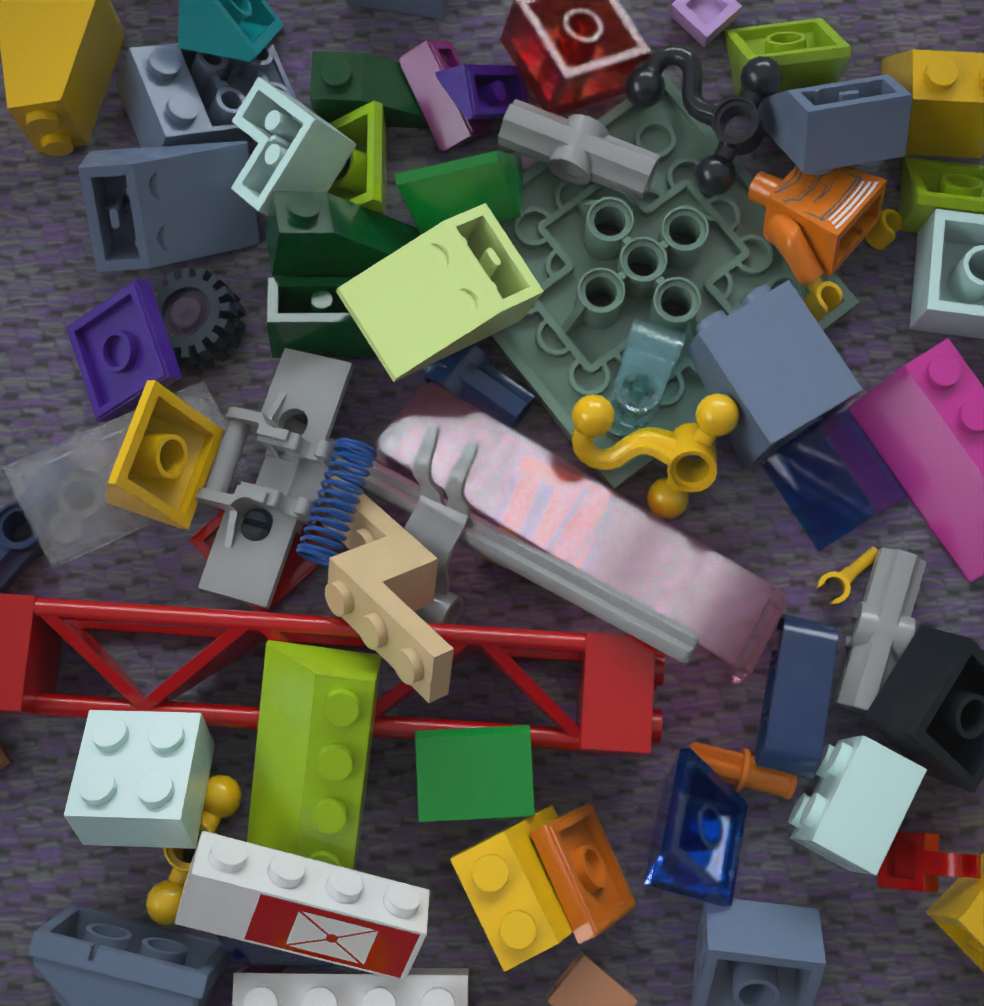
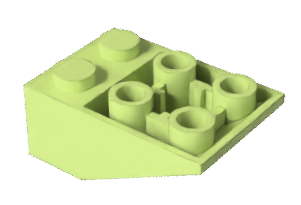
[336,203,544,382]

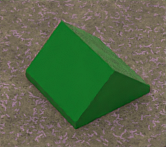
[394,150,523,235]
[415,725,535,822]

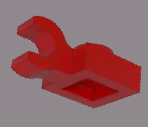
[878,831,981,893]

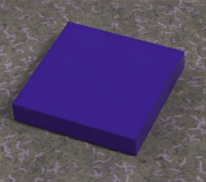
[66,279,182,422]

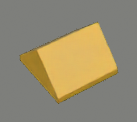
[105,380,224,529]

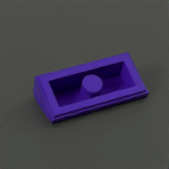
[435,64,528,120]

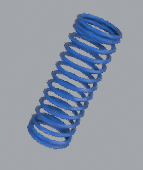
[296,438,378,566]

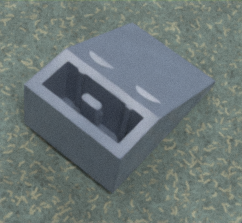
[115,40,297,148]
[758,74,912,175]
[78,141,260,272]

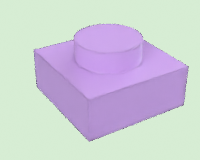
[669,0,742,47]

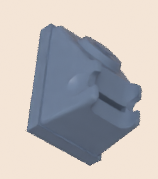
[28,904,233,1006]

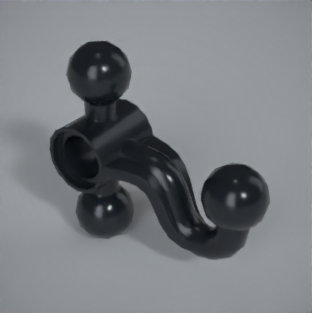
[624,44,783,196]

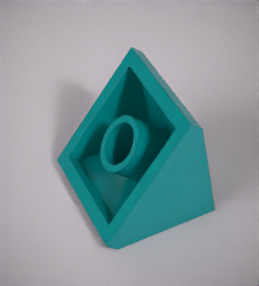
[178,0,284,62]

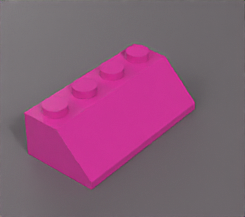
[846,338,984,583]

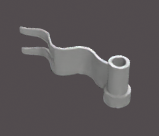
[404,423,479,625]

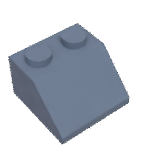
[691,895,826,1006]

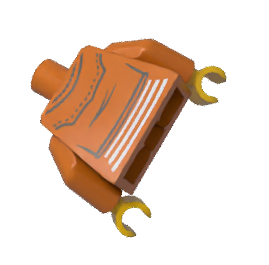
[748,166,902,321]

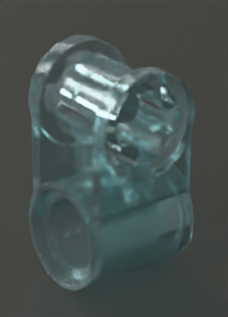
[611,317,687,428]

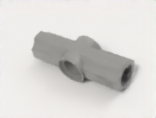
[498,99,660,201]
[833,547,926,715]

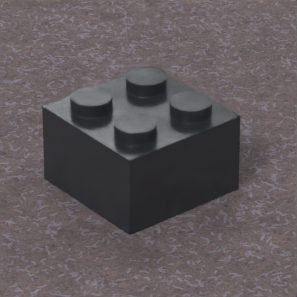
[863,625,984,793]

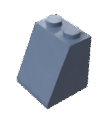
[687,280,863,471]

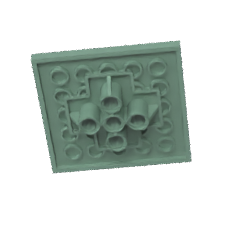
[488,72,860,493]

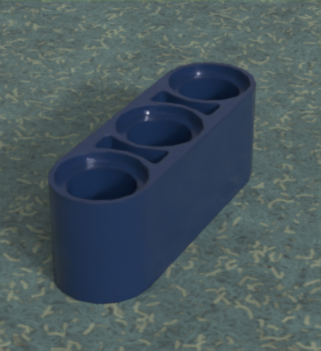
[755,614,839,779]

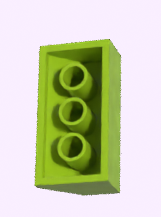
[247,640,382,870]

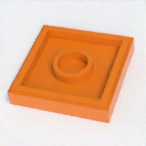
[530,803,637,944]

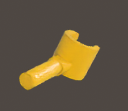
[816,546,878,605]

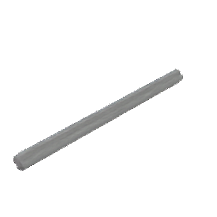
[284,417,701,663]

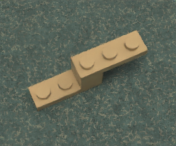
[319,475,454,703]

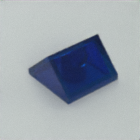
[760,409,908,552]
[644,747,748,906]

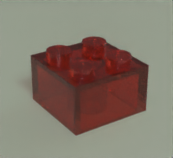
[500,0,652,115]

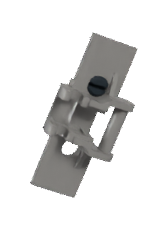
[196,348,354,609]

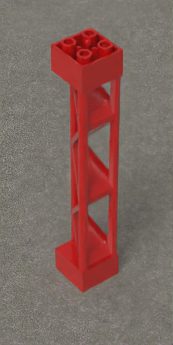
[0,593,665,757]

